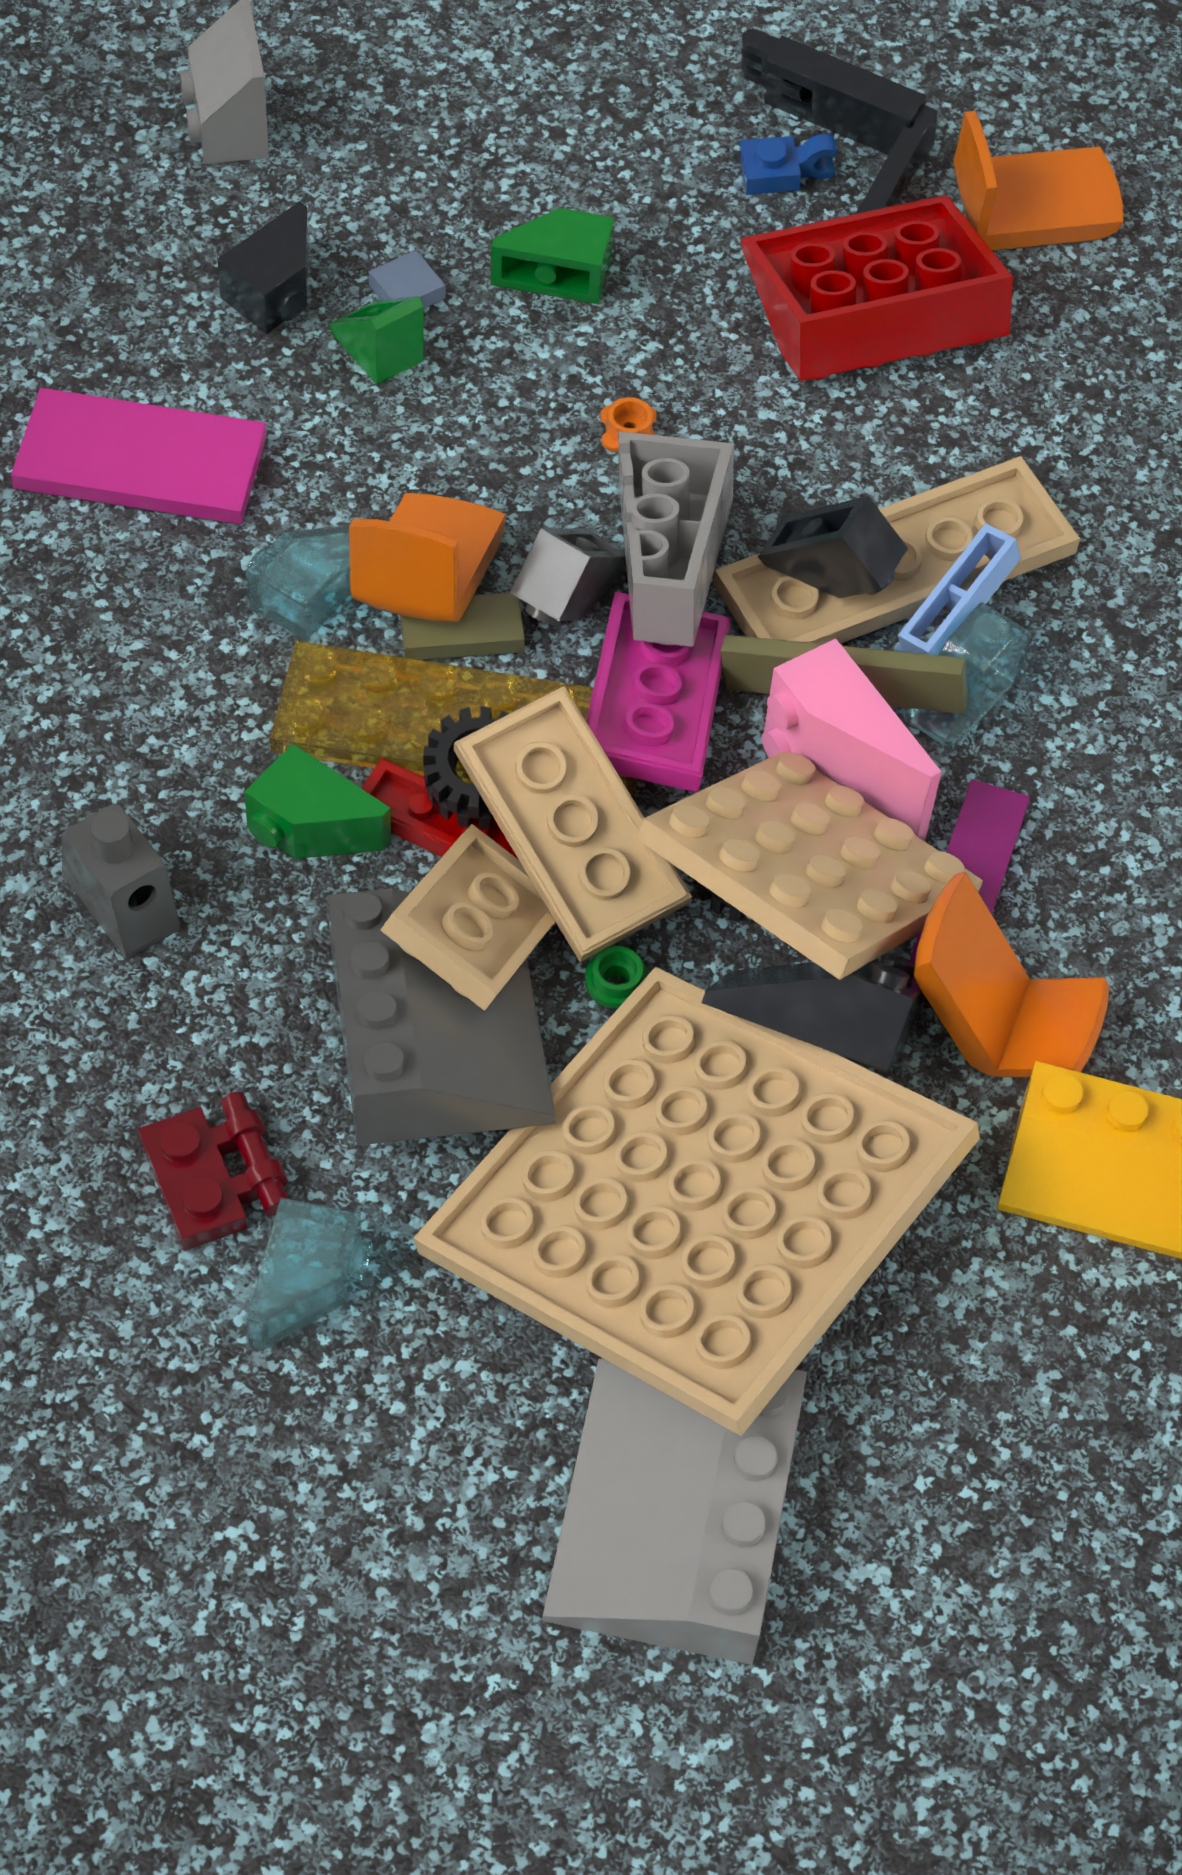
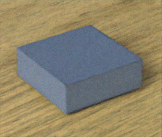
[369,250,446,308]

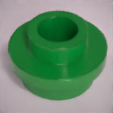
[585,946,649,1009]

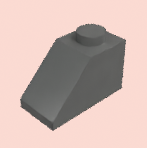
[510,528,627,625]

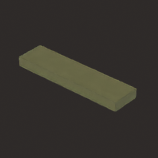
[720,635,968,714]

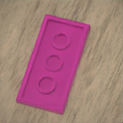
[11,388,267,525]
[586,592,731,792]

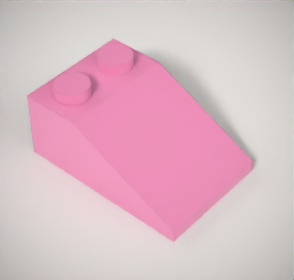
[762,638,942,841]

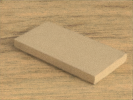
[454,686,692,962]

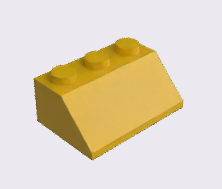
[997,1061,1182,1259]

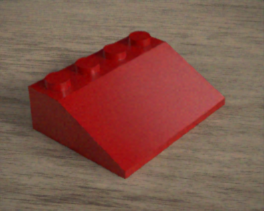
[741,195,1013,381]

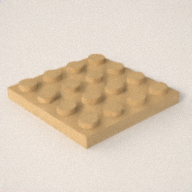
[636,752,983,980]

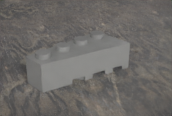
[618,431,734,647]

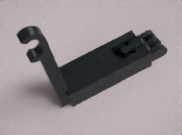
[741,29,938,214]

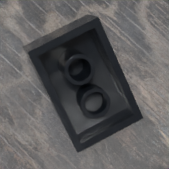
[701,953,924,1073]

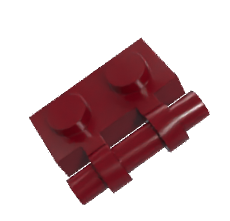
[138,1092,291,1251]

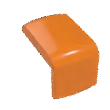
[954,111,1124,250]
[349,493,506,622]
[914,872,1109,1077]

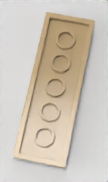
[713,456,1080,644]

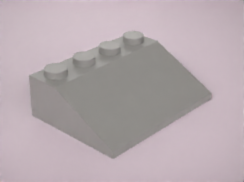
[542,1359,807,1665]

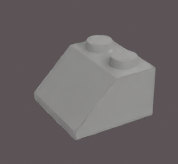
[180,0,269,165]

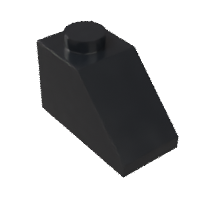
[217,201,309,334]
[758,496,908,599]

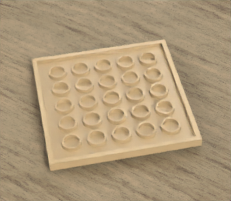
[413,967,980,1436]

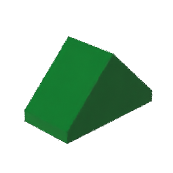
[328,296,424,385]

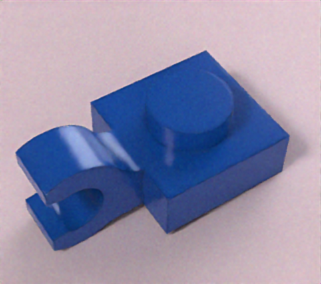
[739,134,837,195]

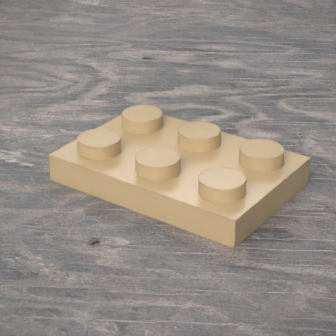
[380,824,556,1011]

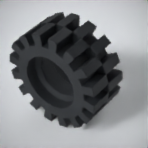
[423,706,509,829]

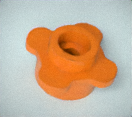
[600,397,657,452]

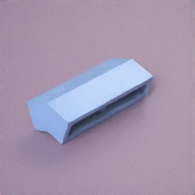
[894,523,1021,656]

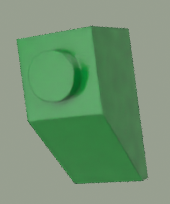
[490,208,614,305]
[244,743,391,859]

